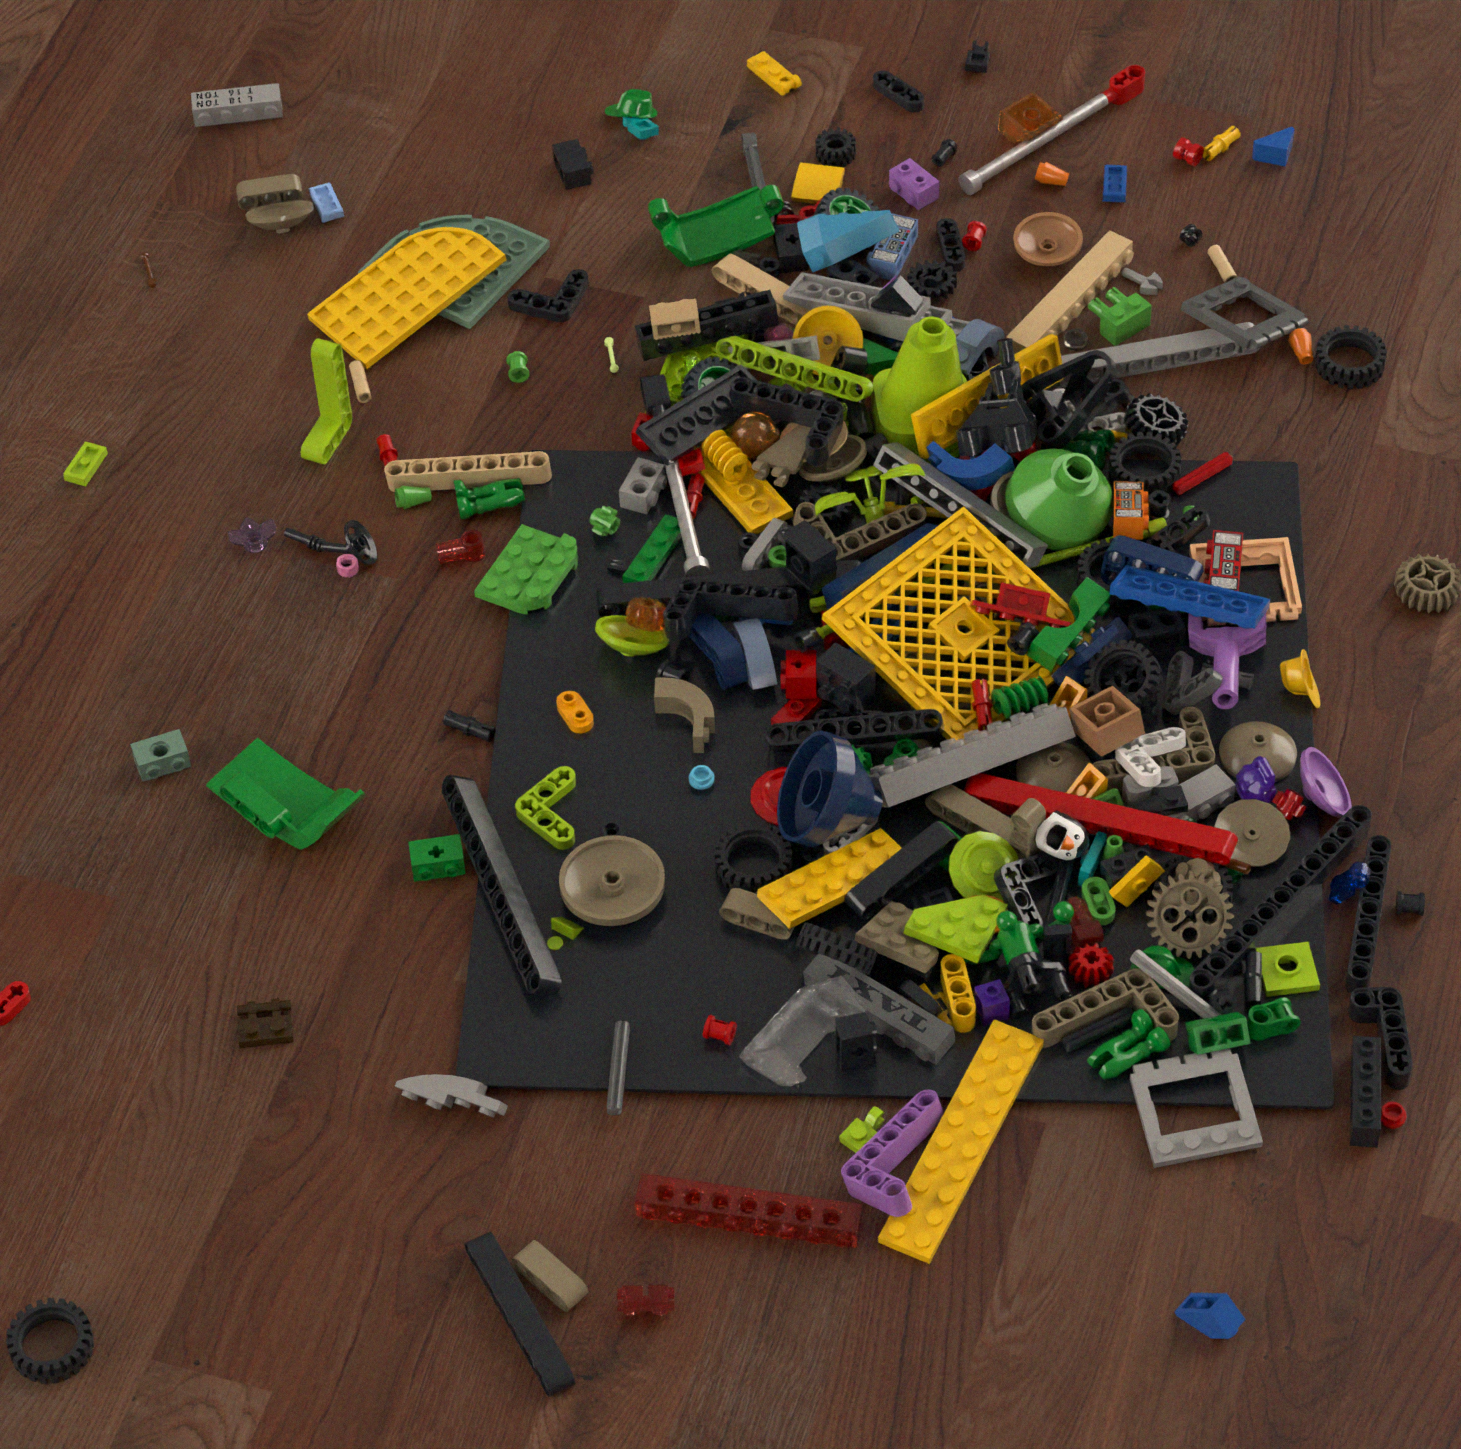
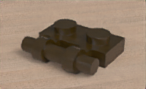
[237,998,294,1048]

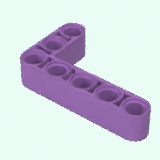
[841,1090,944,1217]

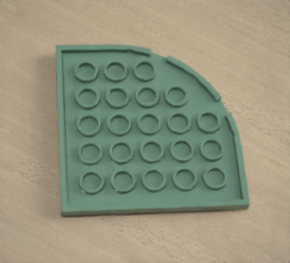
[358,215,550,329]

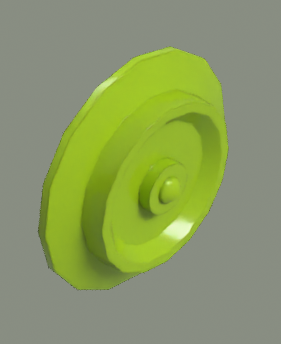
[949,831,1019,901]

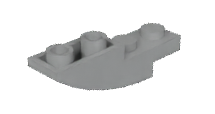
[728,335,820,369]
[395,1074,508,1118]

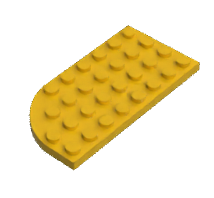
[307,227,507,369]

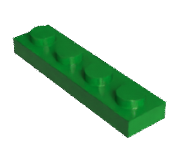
[623,514,682,583]

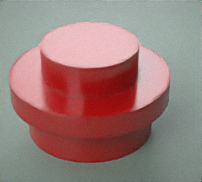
[1381,1102,1407,1129]

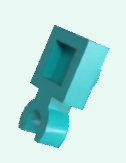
[622,117,659,140]

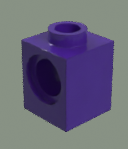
[974,980,1010,1026]

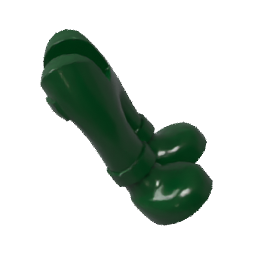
[1041,429,1115,469]

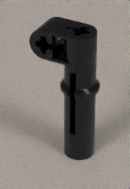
[831,346,875,440]

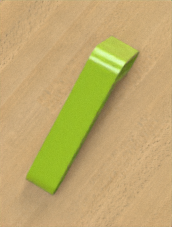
[301,338,352,465]

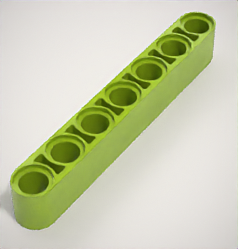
[716,336,873,402]

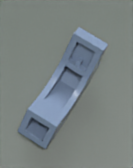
[956,319,1005,376]
[731,618,777,690]

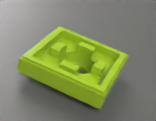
[1255,942,1320,997]

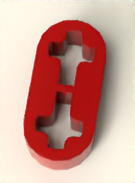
[0,981,31,1026]

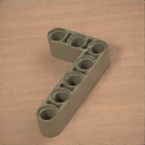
[793,502,927,561]
[1093,707,1215,793]
[925,784,1046,860]
[1032,968,1179,1048]

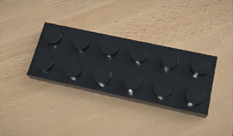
[636,364,756,466]

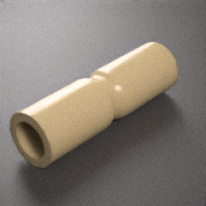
[1208,245,1237,283]
[349,360,371,403]

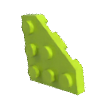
[903,895,1008,964]

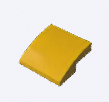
[791,163,845,204]

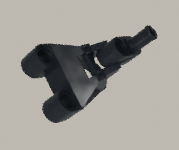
[956,338,1038,456]
[1021,350,1135,449]

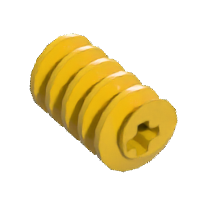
[701,430,748,482]

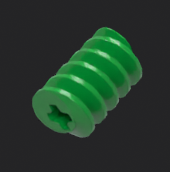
[991,676,1048,719]

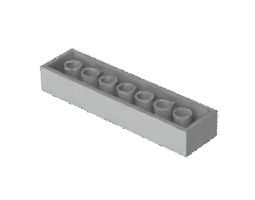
[868,703,1076,807]

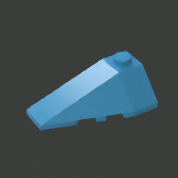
[797,210,899,272]

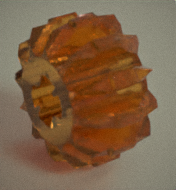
[625,596,666,632]

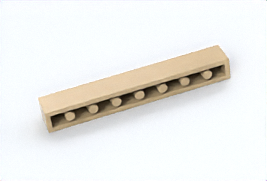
[1006,230,1134,354]

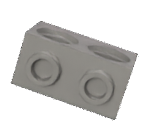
[619,457,668,514]

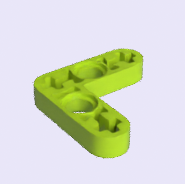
[515,766,576,850]

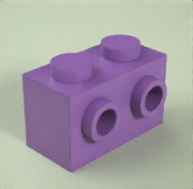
[889,158,939,210]

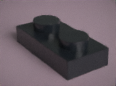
[1042,924,1072,965]

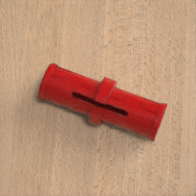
[971,679,993,731]

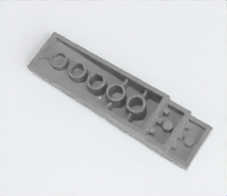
[783,272,969,341]

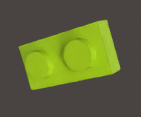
[63,442,108,487]

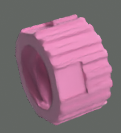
[336,554,359,578]

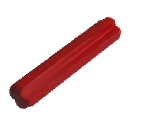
[1172,452,1233,495]

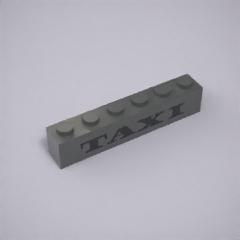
[803,954,955,1065]

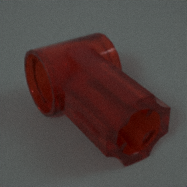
[435,529,486,564]
[1067,896,1104,948]

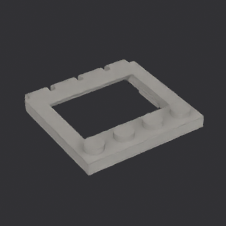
[1130,1048,1263,1168]

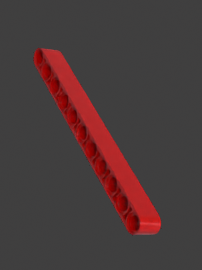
[963,773,1238,865]

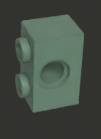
[130,729,191,782]

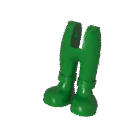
[454,478,525,520]
[1087,1009,1171,1080]

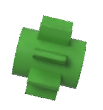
[590,505,620,537]

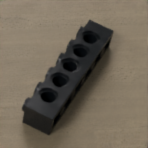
[635,290,779,361]

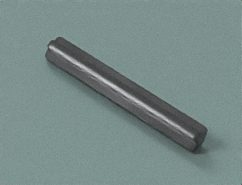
[606,1021,630,1116]

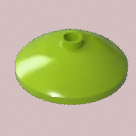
[595,615,669,657]

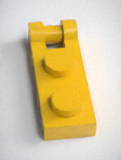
[747,51,802,96]

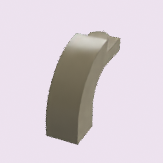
[654,678,715,753]

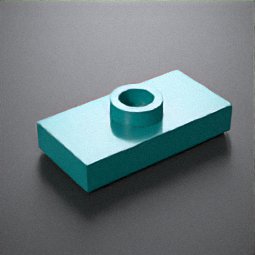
[1078,831,1107,887]

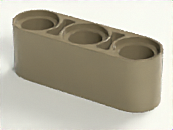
[236,174,303,211]
[719,888,795,940]
[512,1240,589,1312]

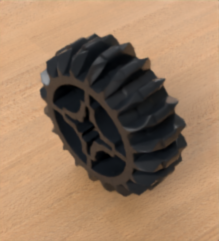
[1123,393,1189,446]

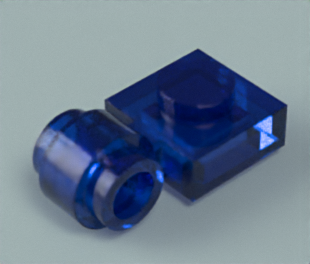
[1329,862,1370,905]

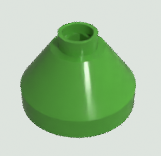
[1005,449,1114,551]

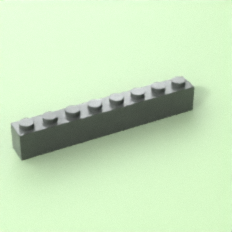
[873,442,1048,568]

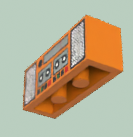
[1113,481,1149,540]

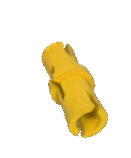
[1202,126,1241,161]

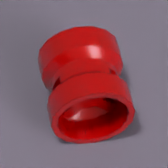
[1173,137,1204,167]

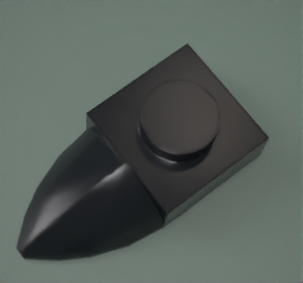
[1134,785,1188,816]

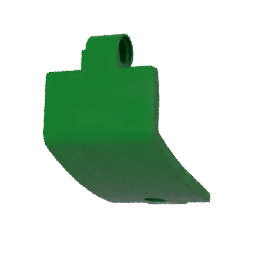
[648,185,784,267]

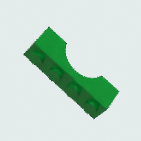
[1027,577,1111,672]

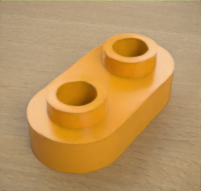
[556,691,594,734]

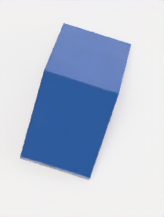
[1252,126,1294,166]

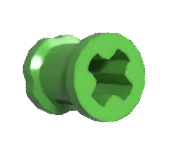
[507,351,530,383]

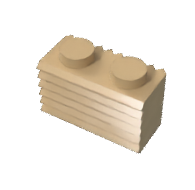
[649,299,701,340]

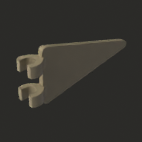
[751,425,811,487]

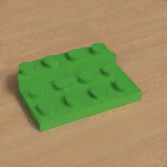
[474,524,578,614]

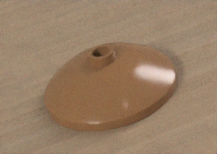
[1013,212,1083,266]

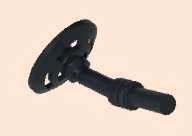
[284,520,377,565]

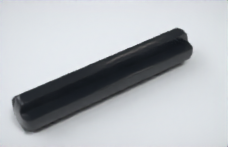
[1061,1007,1134,1052]

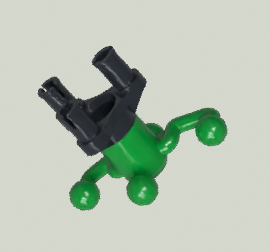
[963,901,1074,1019]

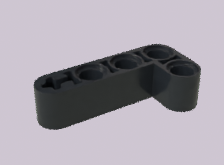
[1348,987,1413,1090]

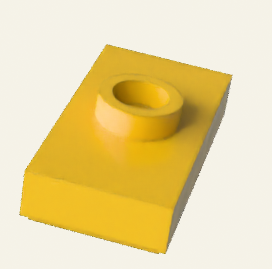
[1109,855,1164,907]

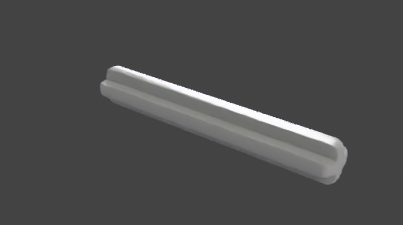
[1130,949,1221,1019]

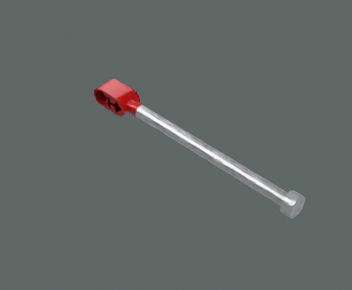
[959,65,1145,195]

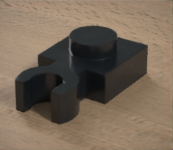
[965,40,990,73]

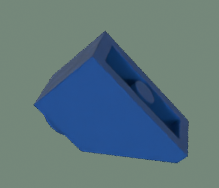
[1174,1293,1245,1339]

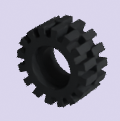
[815,128,856,167]

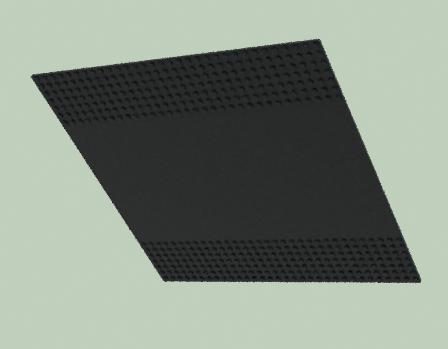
[455,450,1334,1110]

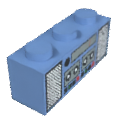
[866,214,918,280]

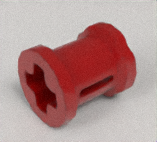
[962,221,987,251]
[703,1015,737,1045]

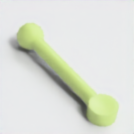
[604,337,619,373]

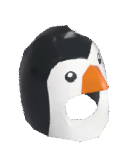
[1035,810,1089,861]

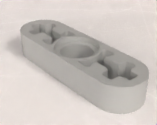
[742,518,787,571]

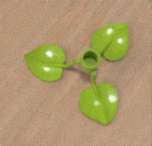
[815,463,925,524]

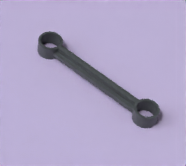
[741,132,775,225]

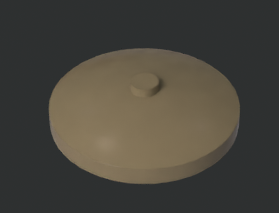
[559,835,665,926]

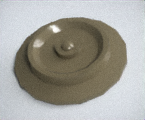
[1214,799,1290,867]

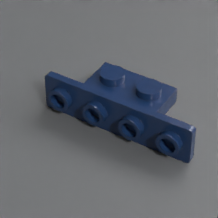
[1051,617,1133,687]

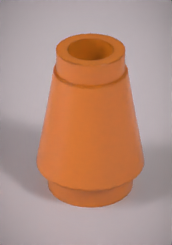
[1035,162,1070,186]
[1288,328,1314,365]

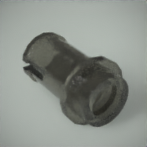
[733,249,761,268]

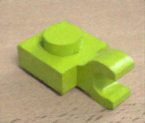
[839,1106,884,1153]

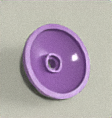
[1300,747,1352,818]

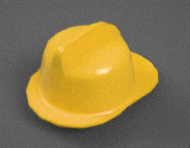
[1280,649,1320,708]

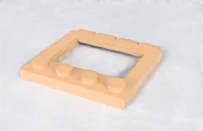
[1189,537,1302,626]

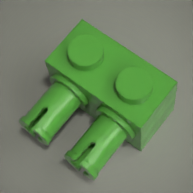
[1088,287,1152,346]

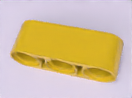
[941,954,976,1033]

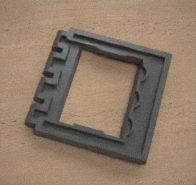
[1181,276,1308,349]

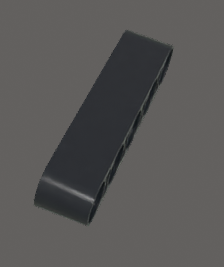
[844,821,959,920]

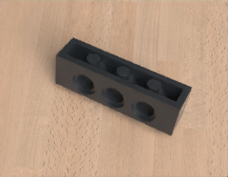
[1350,1036,1381,1148]

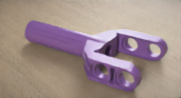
[1188,613,1266,709]

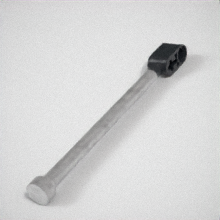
[640,374,710,577]

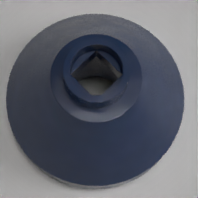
[777,731,882,847]

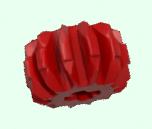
[1068,942,1114,988]

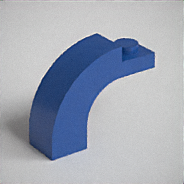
[927,441,1015,490]

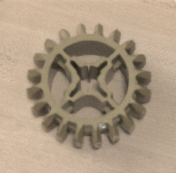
[1394,553,1461,614]

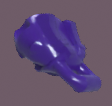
[1234,756,1276,804]

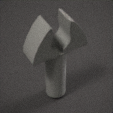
[1122,268,1163,295]

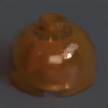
[730,411,779,461]

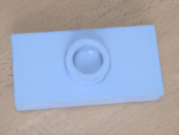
[308,183,344,223]

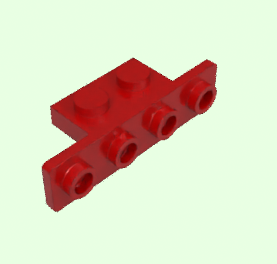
[970,582,1071,628]

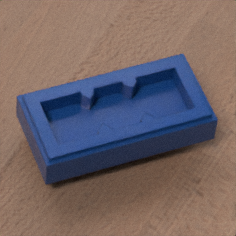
[1103,165,1127,202]

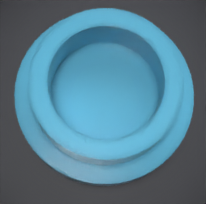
[689,765,715,790]

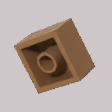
[1069,686,1145,757]

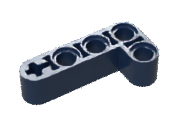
[1101,535,1204,585]
[687,613,748,690]

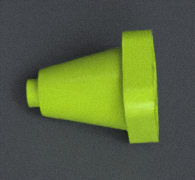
[871,316,967,455]

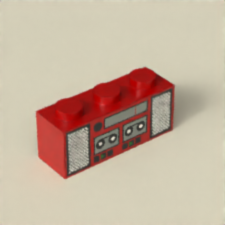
[1203,530,1243,591]

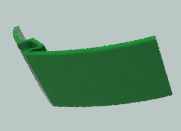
[206,737,365,850]

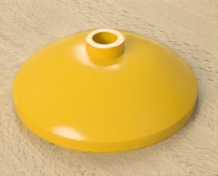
[793,306,863,375]

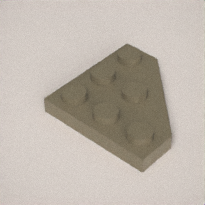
[854,901,939,973]

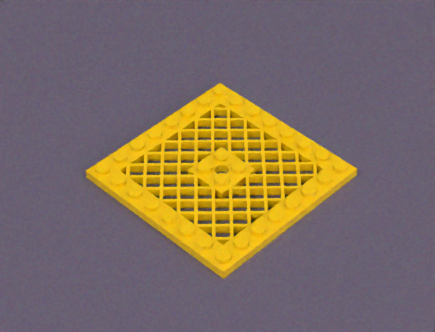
[822,507,1095,740]

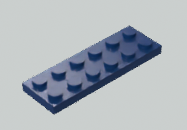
[1109,565,1270,629]

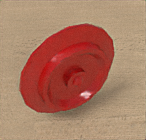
[751,767,787,825]

